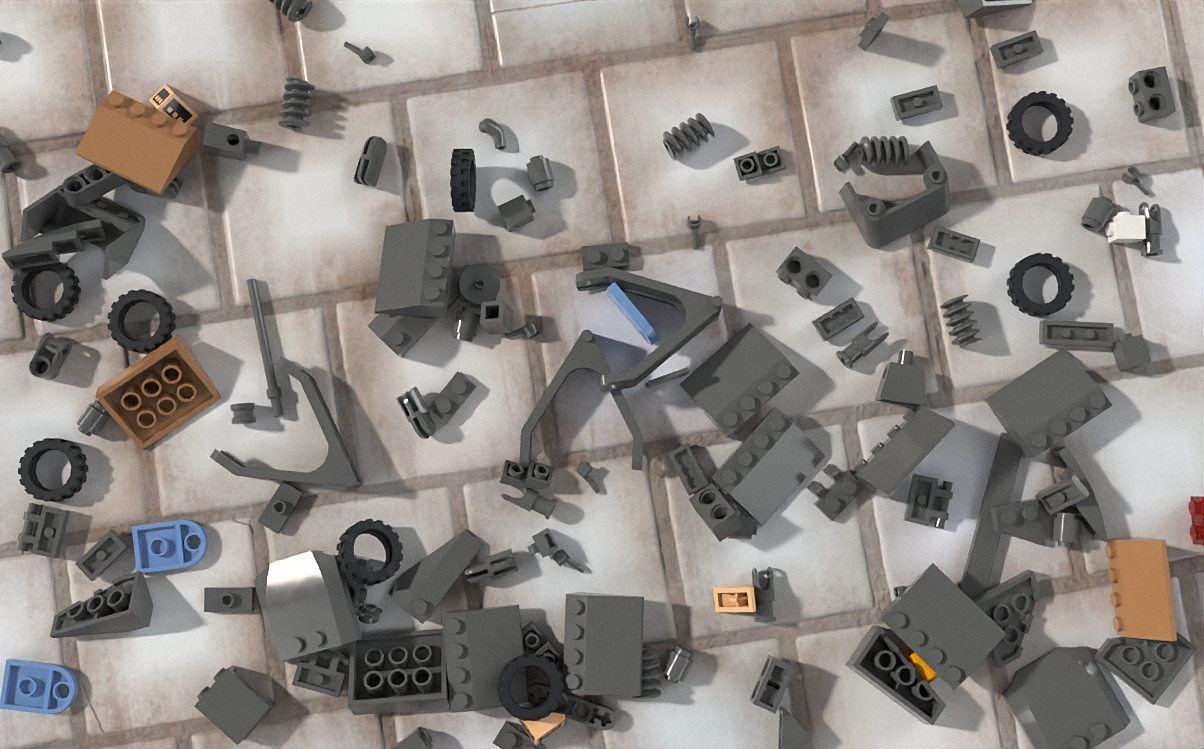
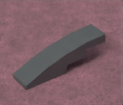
[2,219,108,270]
[1050,446,1107,541]

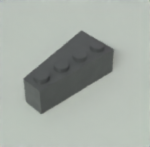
[846,626,946,726]

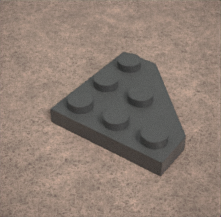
[972,570,1042,668]
[1093,632,1198,705]

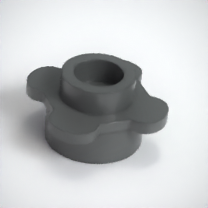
[356,603,383,624]

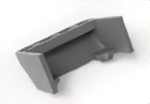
[839,141,951,249]
[21,184,146,280]

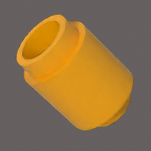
[904,649,938,683]

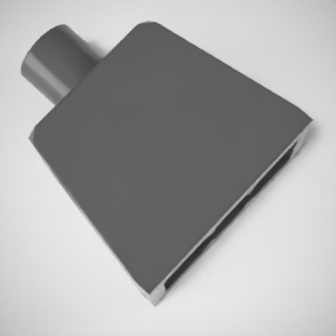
[202,121,262,161]
[875,350,926,407]

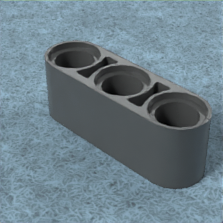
[63,164,128,207]

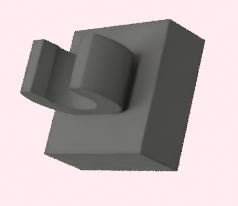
[527,528,559,558]

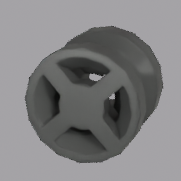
[230,403,256,424]

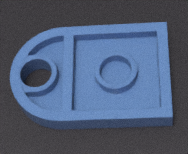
[606,282,660,346]
[132,519,209,573]
[0,659,78,714]

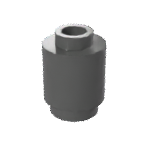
[526,155,554,192]
[1081,196,1114,233]
[453,306,480,342]
[76,400,111,436]
[1053,512,1079,547]
[728,515,757,540]
[662,646,694,684]

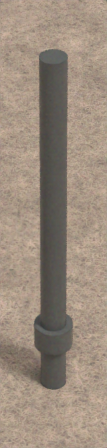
[247,279,283,417]

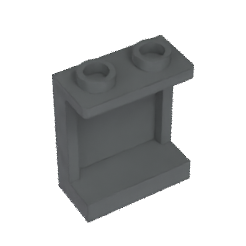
[194,666,276,745]

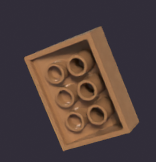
[76,90,199,195]
[95,335,221,450]
[1105,537,1177,641]

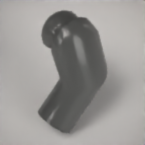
[478,118,506,149]

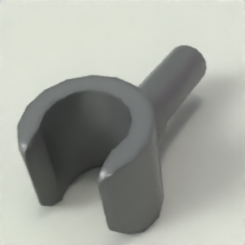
[684,16,700,50]
[344,41,376,64]
[834,142,858,172]
[1122,166,1150,196]
[687,215,701,249]
[504,323,539,339]
[577,461,601,494]
[552,549,585,573]

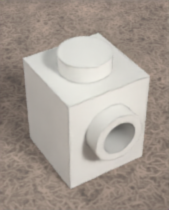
[1105,212,1146,243]

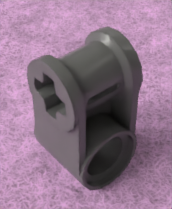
[29,333,72,380]

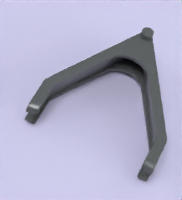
[575,267,723,393]
[519,330,643,470]
[210,356,363,487]

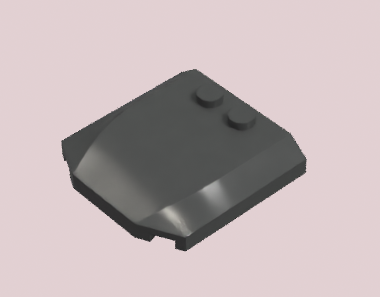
[254,550,362,662]
[1002,646,1131,749]

